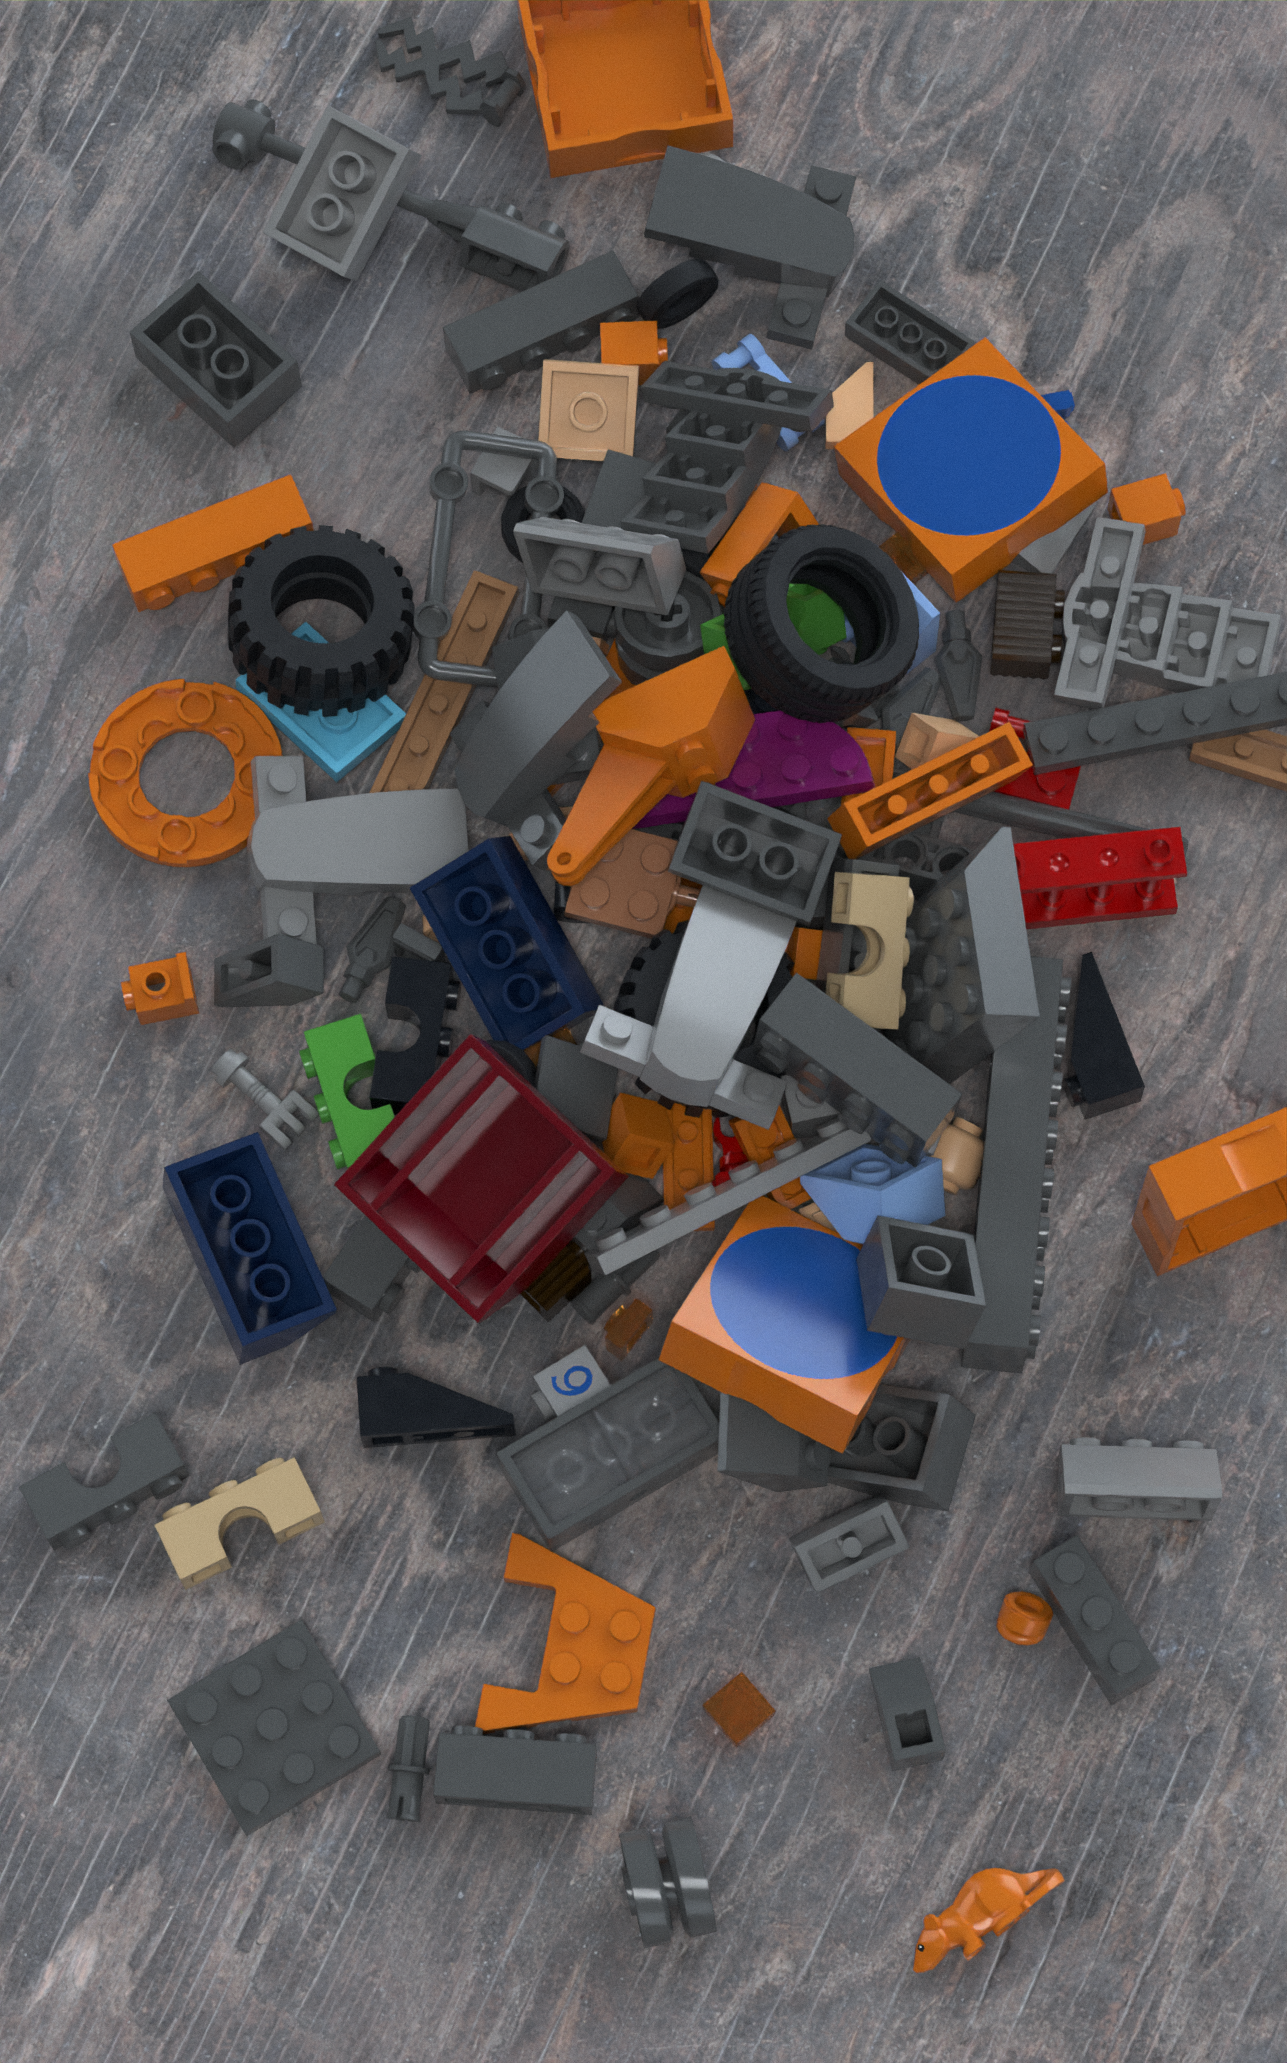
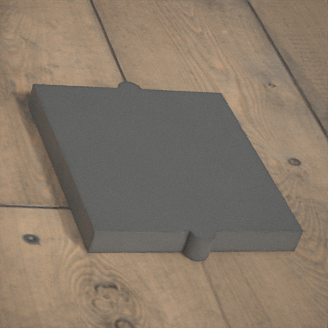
[534,1035,618,1142]

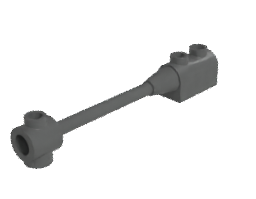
[212,99,570,291]

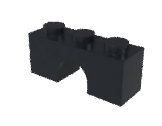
[369,956,461,1115]

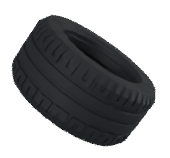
[724,524,919,723]

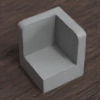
[470,426,538,495]

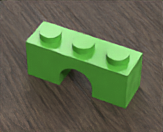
[700,584,847,690]
[299,1014,394,1170]

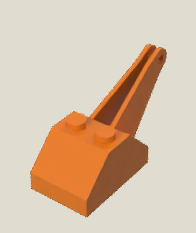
[547,646,755,886]

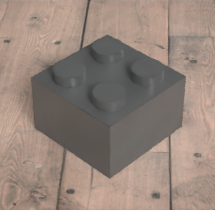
[857,1216,986,1349]

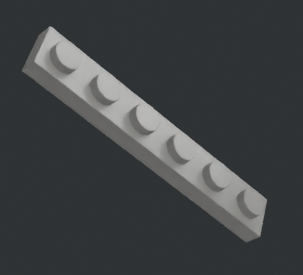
[584,1117,872,1275]

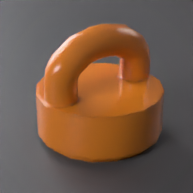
[996,1591,1053,1646]

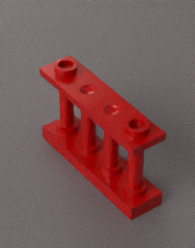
[1013,827,1187,930]

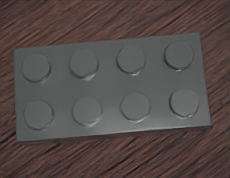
[845,280,977,384]

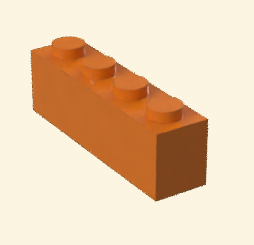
[112,474,314,612]
[827,722,1033,860]

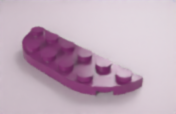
[632,711,875,829]

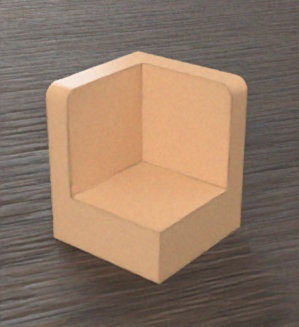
[895,713,979,769]

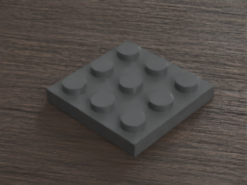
[167,1619,381,1837]

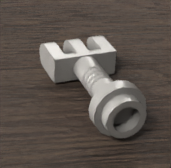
[211,1049,319,1151]

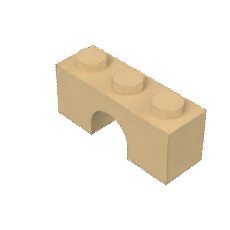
[826,872,914,1029]
[155,1457,325,1590]

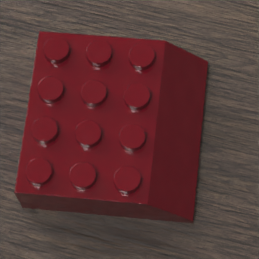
[334,1034,629,1324]

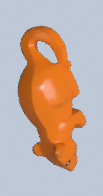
[913,1868,1065,1973]

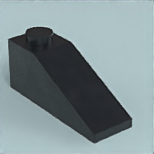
[1063,952,1145,1120]
[357,1367,516,1448]

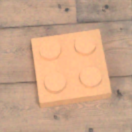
[538,359,639,461]

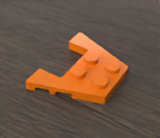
[475,1533,656,1734]

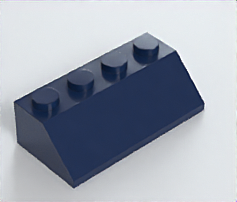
[410,836,605,1052]
[162,1132,337,1365]

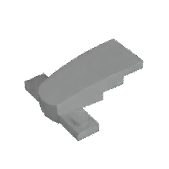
[1054,517,1281,709]
[247,756,469,945]
[580,886,797,1130]

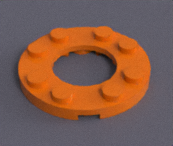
[88,679,283,867]

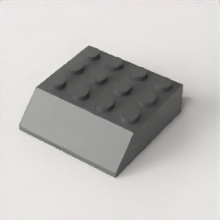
[884,827,1040,1084]

